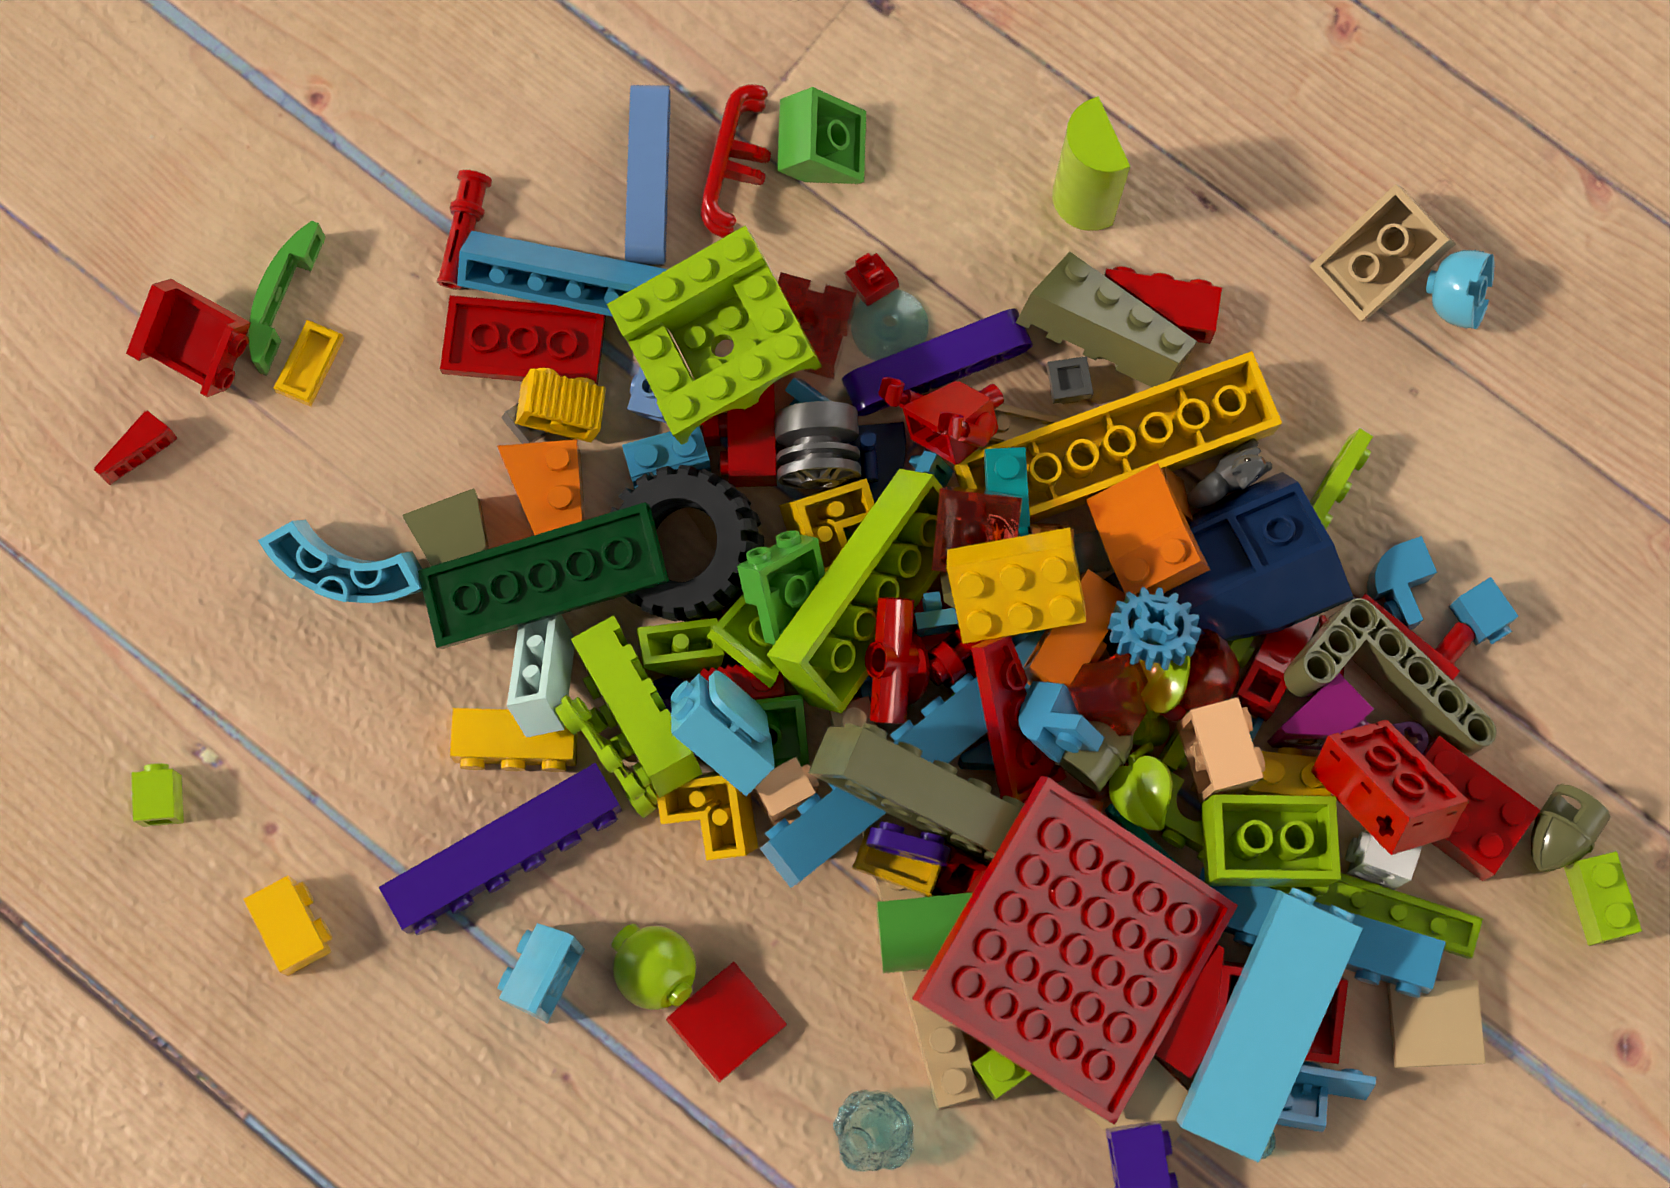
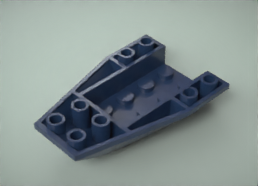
[1103,472,1353,663]

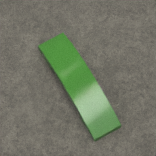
[249,221,326,376]

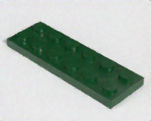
[418,502,669,649]

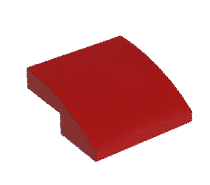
[666,961,787,1083]

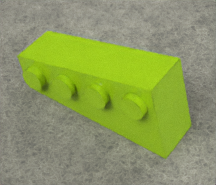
[571,615,703,798]

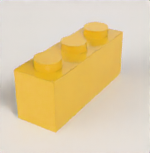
[450,708,578,772]

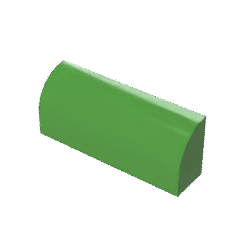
[876,893,973,974]

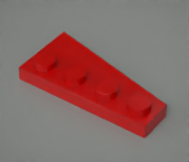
[971,636,1066,802]

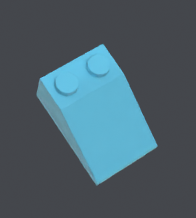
[497,923,585,1024]

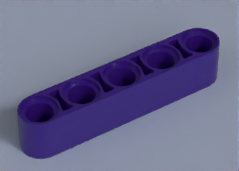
[842,308,1033,416]

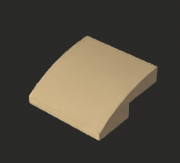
[1387,980,1485,1068]
[1084,1055,1189,1143]

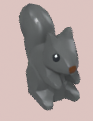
[1187,439,1272,509]

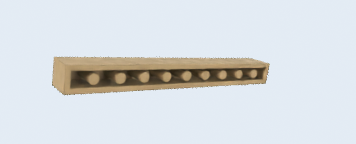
[829,696,980,1110]

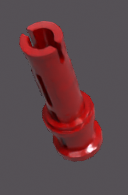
[437,170,492,290]

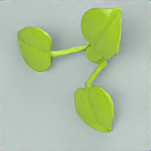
[1077,656,1190,830]

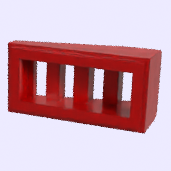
[94,410,178,485]

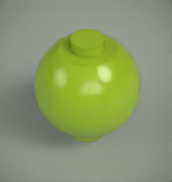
[612,923,696,1010]

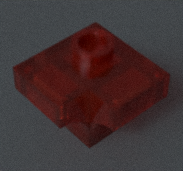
[1068,653,1148,736]

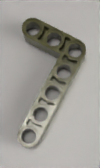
[1284,598,1496,757]

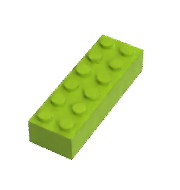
[767,469,972,714]

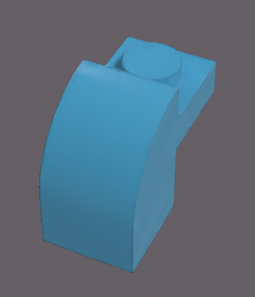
[1367,536,1437,630]
[1019,681,1104,762]

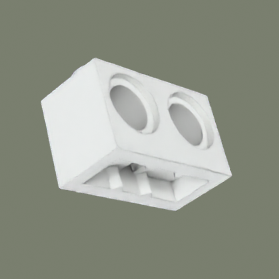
[1345,830,1422,890]

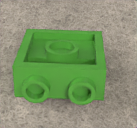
[737,530,825,645]

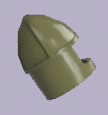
[1057,705,1134,792]
[1531,784,1611,871]

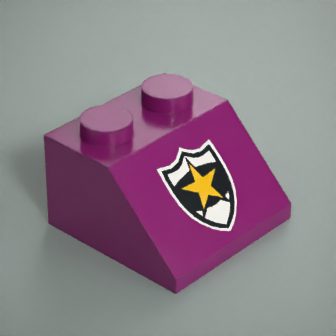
[1267,673,1374,750]

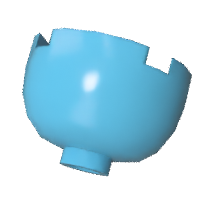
[1426,250,1495,329]

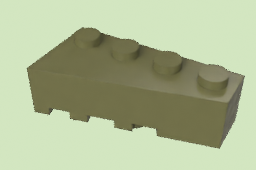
[1016,252,1197,387]

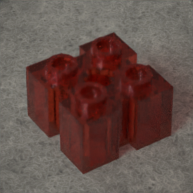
[778,272,856,379]

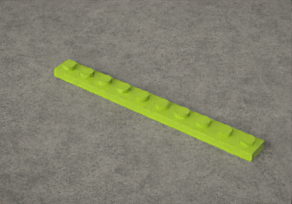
[1158,428,1373,772]

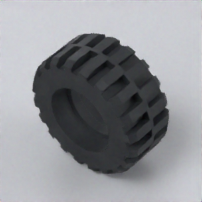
[610,465,764,622]

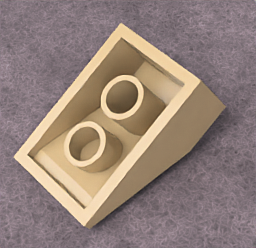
[1309,184,1456,322]

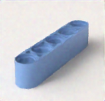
[625,85,670,265]

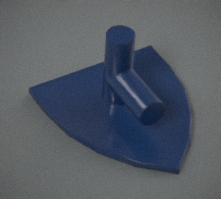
[848,422,906,503]

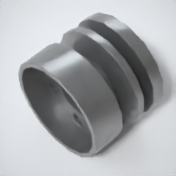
[774,401,861,489]

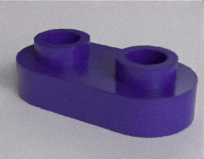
[866,822,952,866]

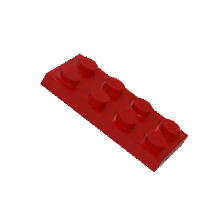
[440,295,606,385]

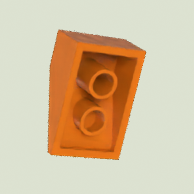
[1086,463,1210,597]

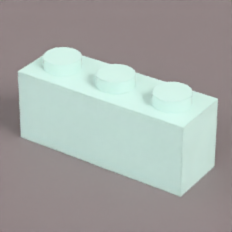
[507,614,575,738]

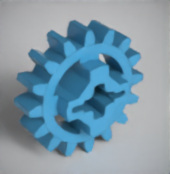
[1108,587,1201,670]

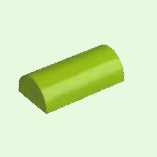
[1052,96,1131,231]

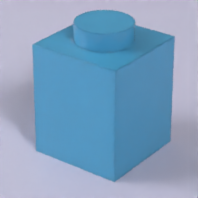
[1449,577,1519,646]

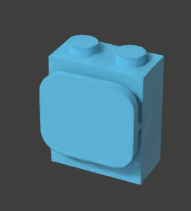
[671,670,775,796]

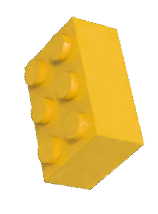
[947,528,1086,644]

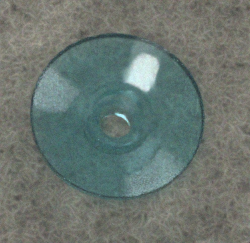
[851,289,929,361]

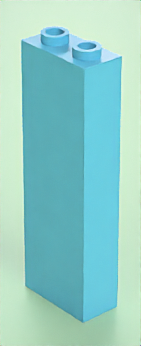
[1176,887,1363,1163]

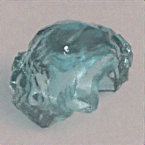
[833,1090,914,1171]

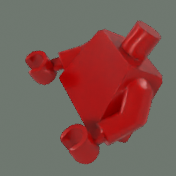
[878,377,1004,465]

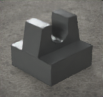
[1047,356,1093,404]

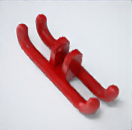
[701,84,772,238]

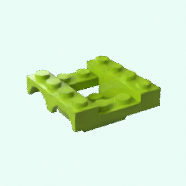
[607,225,822,445]

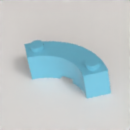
[258,519,422,603]

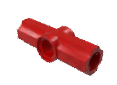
[865,597,920,724]

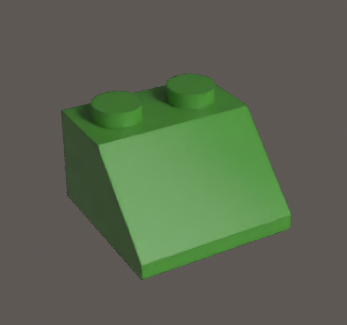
[777,87,866,184]

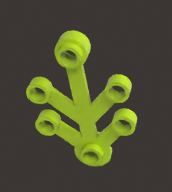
[555,695,658,818]

